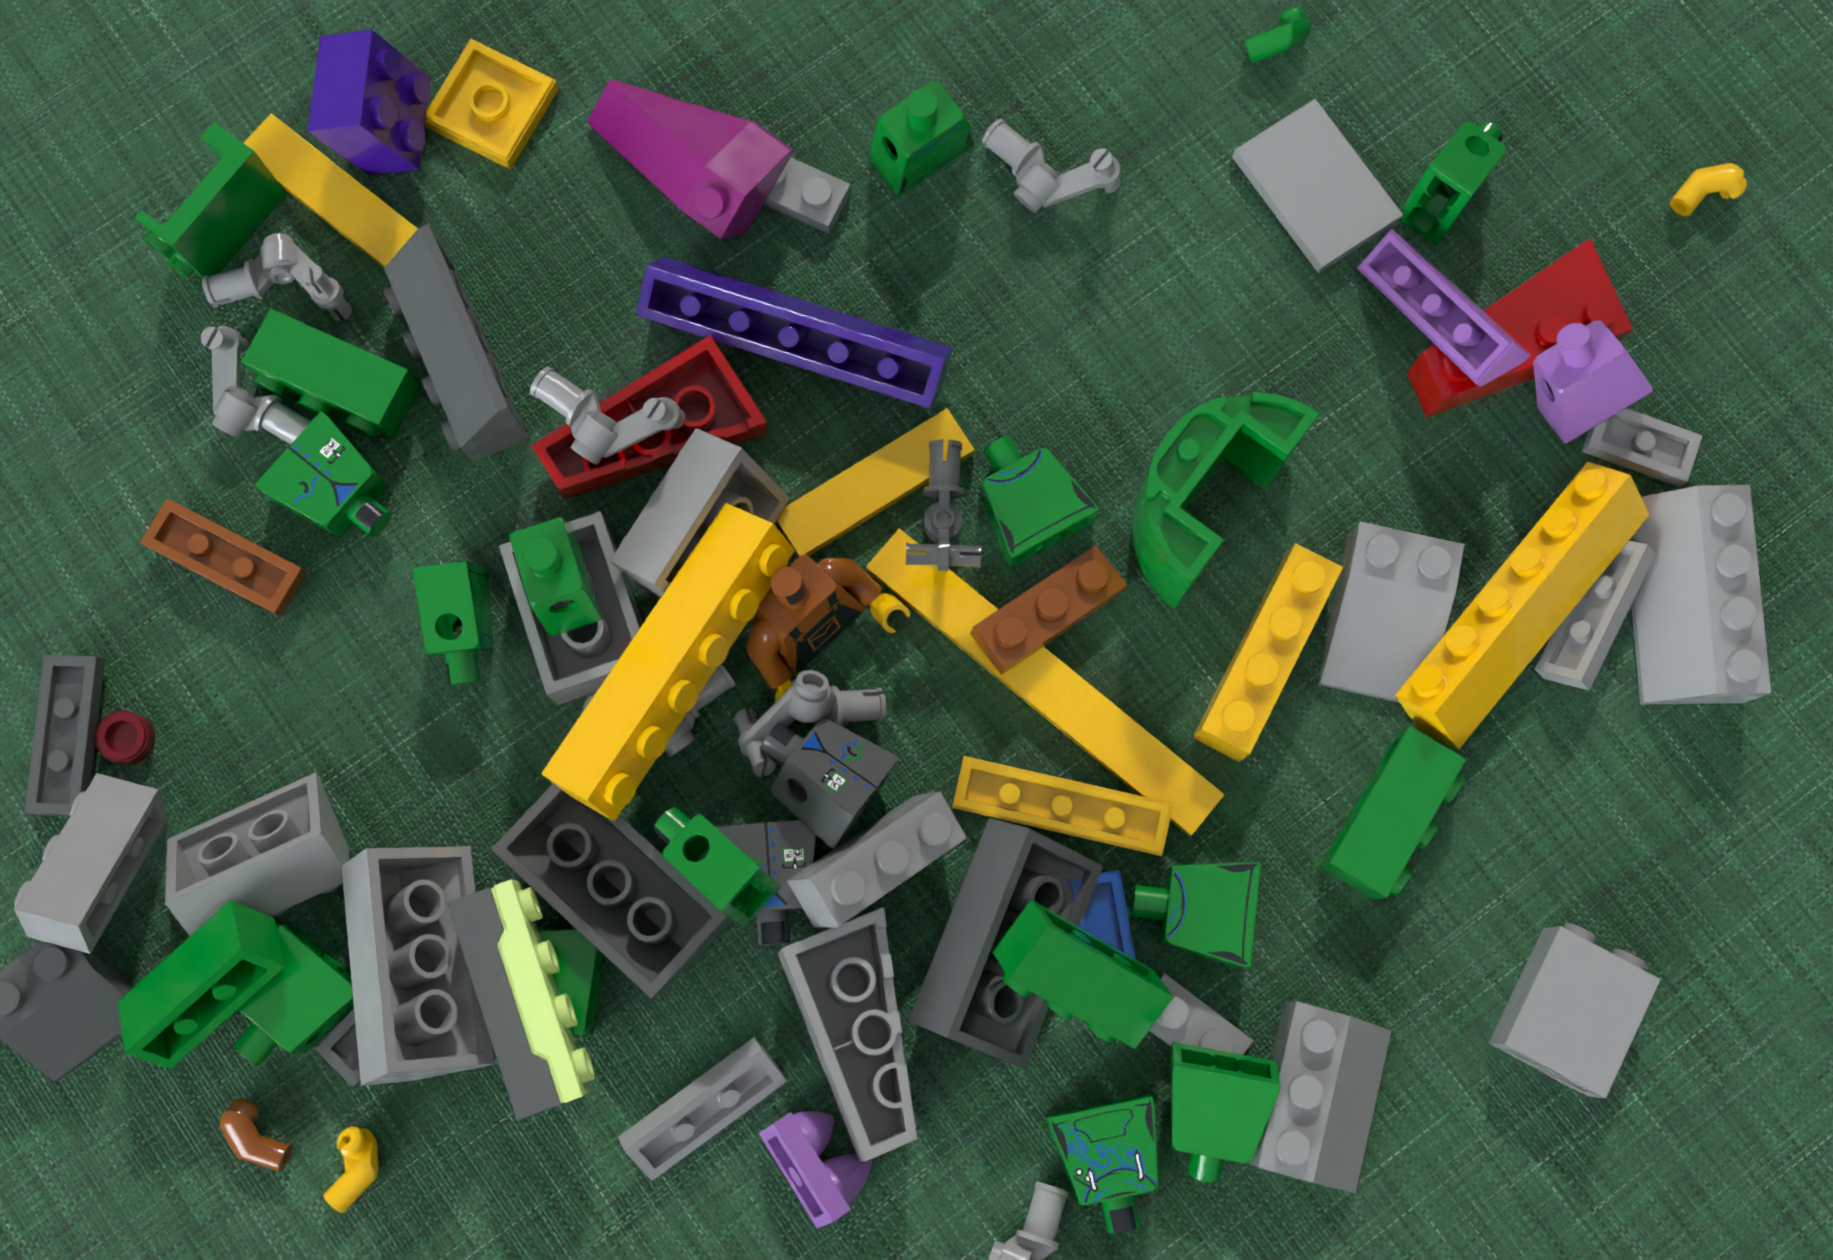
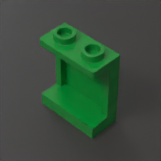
[134,122,287,279]

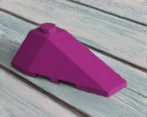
[587,79,795,239]

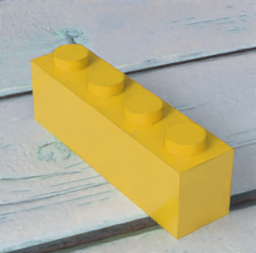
[1192,543,1343,762]

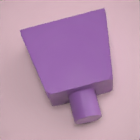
[1533,320,1653,444]

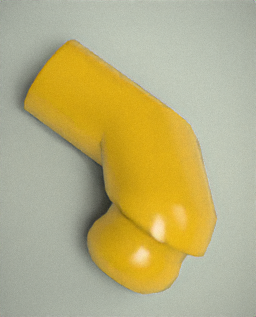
[1670,163,1747,216]
[323,1126,379,1213]

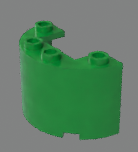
[1132,392,1320,609]

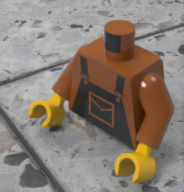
[746,554,910,720]

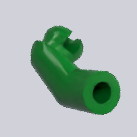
[1245,7,1311,64]

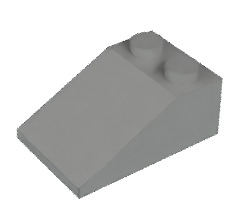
[1318,522,1464,703]

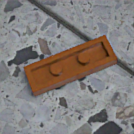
[140,498,308,617]
[970,545,1128,675]

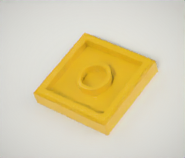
[425,39,560,170]

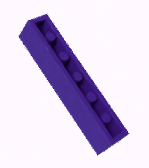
[635,257,953,408]

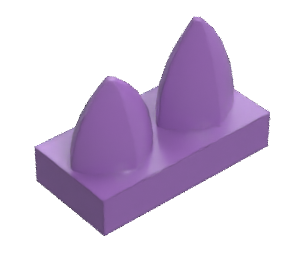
[759,1111,873,1229]

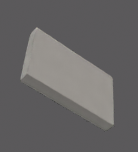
[1232,99,1403,274]

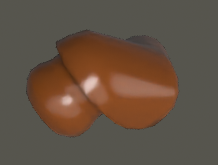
[219,1098,292,1172]

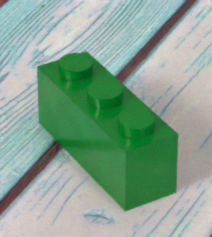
[241,308,421,439]
[1319,725,1466,901]
[993,899,1174,1049]
[117,900,285,1069]

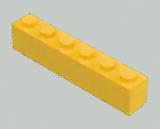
[1395,462,1650,750]
[541,503,795,822]

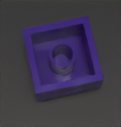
[307,29,431,175]

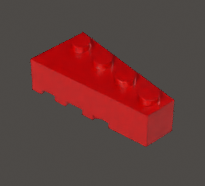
[1406,238,1633,418]
[531,335,767,500]

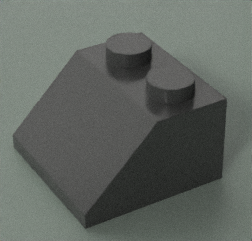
[0,940,133,1082]

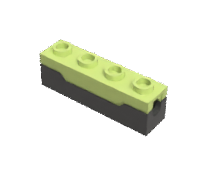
[447,879,595,1121]

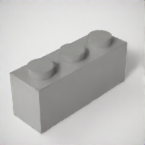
[14,773,168,954]
[787,791,967,928]

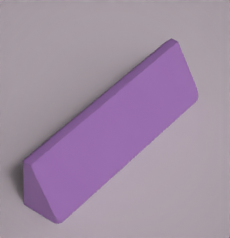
[1357,229,1531,387]

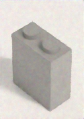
[1489,923,1661,1099]

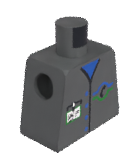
[760,719,899,849]
[716,820,818,946]

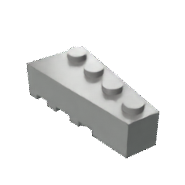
[778,907,917,1162]

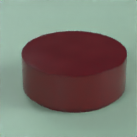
[95,710,155,765]

